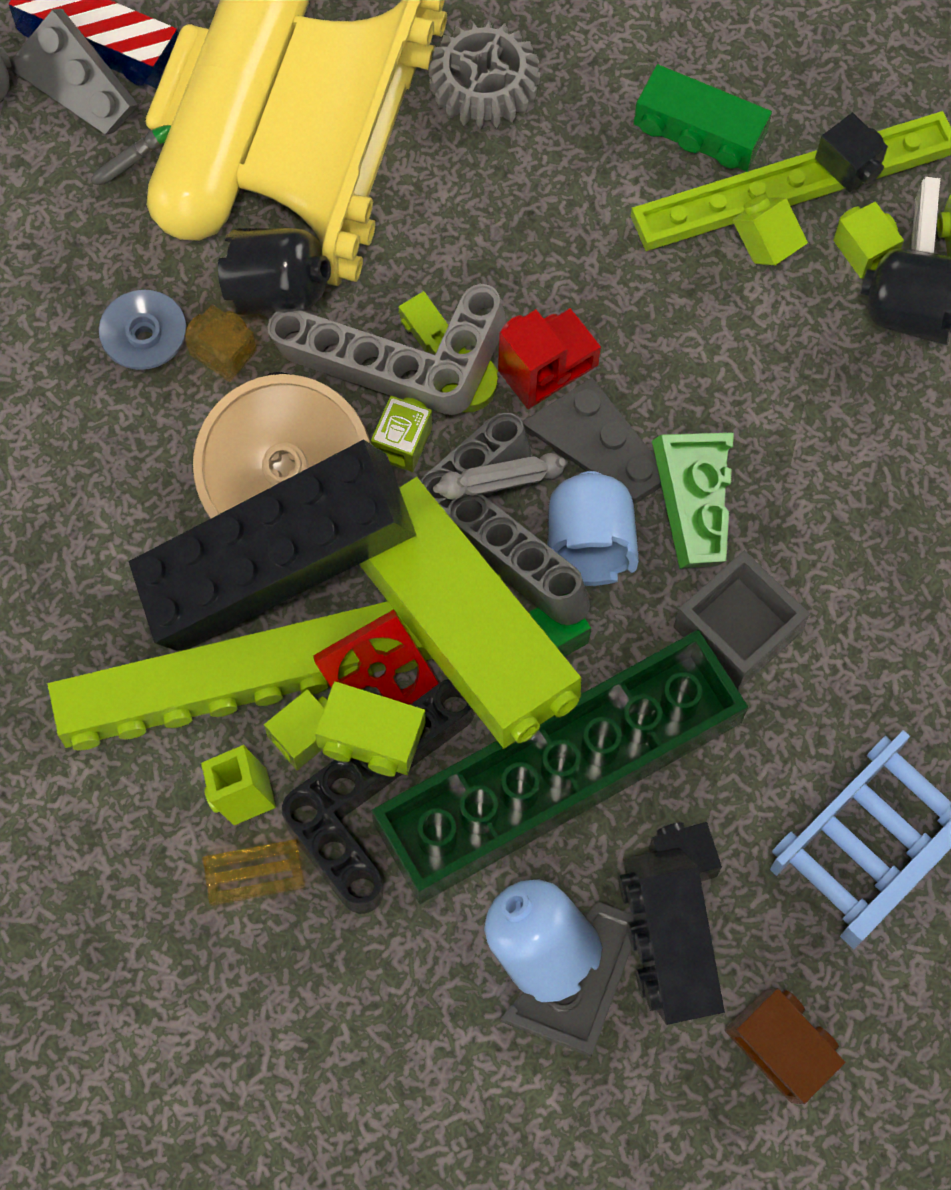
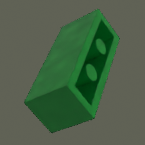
[633,64,772,172]

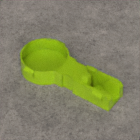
[398,291,498,413]

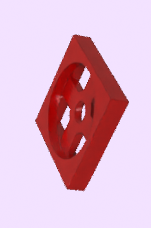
[313,609,439,705]

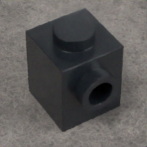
[815,112,888,193]
[646,822,722,881]

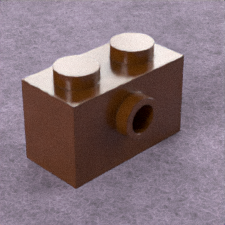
[724,988,846,1104]

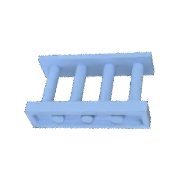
[770,730,951,949]

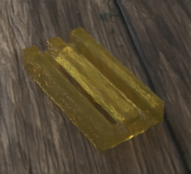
[202,839,305,906]

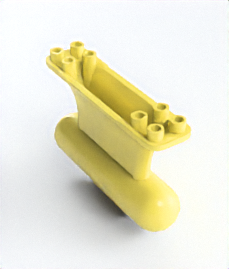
[146,0,447,286]

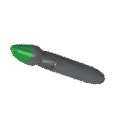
[91,125,171,185]

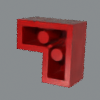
[498,308,601,409]

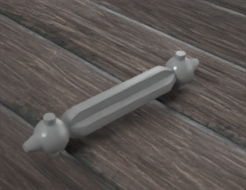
[433,453,568,500]

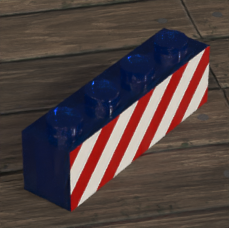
[8,0,178,89]

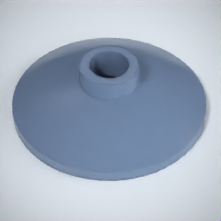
[99,290,187,370]

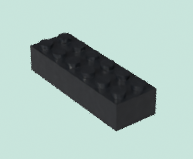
[128,439,416,652]

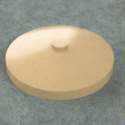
[193,374,371,518]

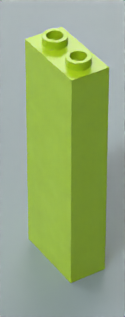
[359,477,581,749]

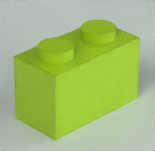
[315,681,426,777]

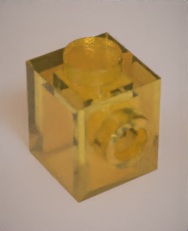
[184,304,257,382]

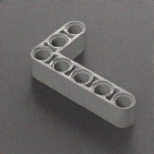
[267,284,507,415]

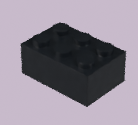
[618,847,725,1025]

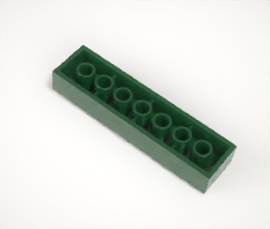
[371,629,748,904]

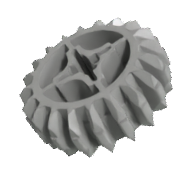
[428,20,540,129]

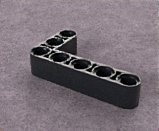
[282,679,475,914]

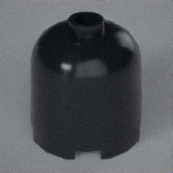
[218,228,331,315]
[861,248,951,346]

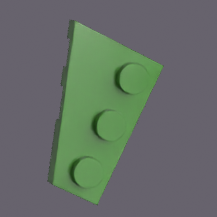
[652,433,734,569]

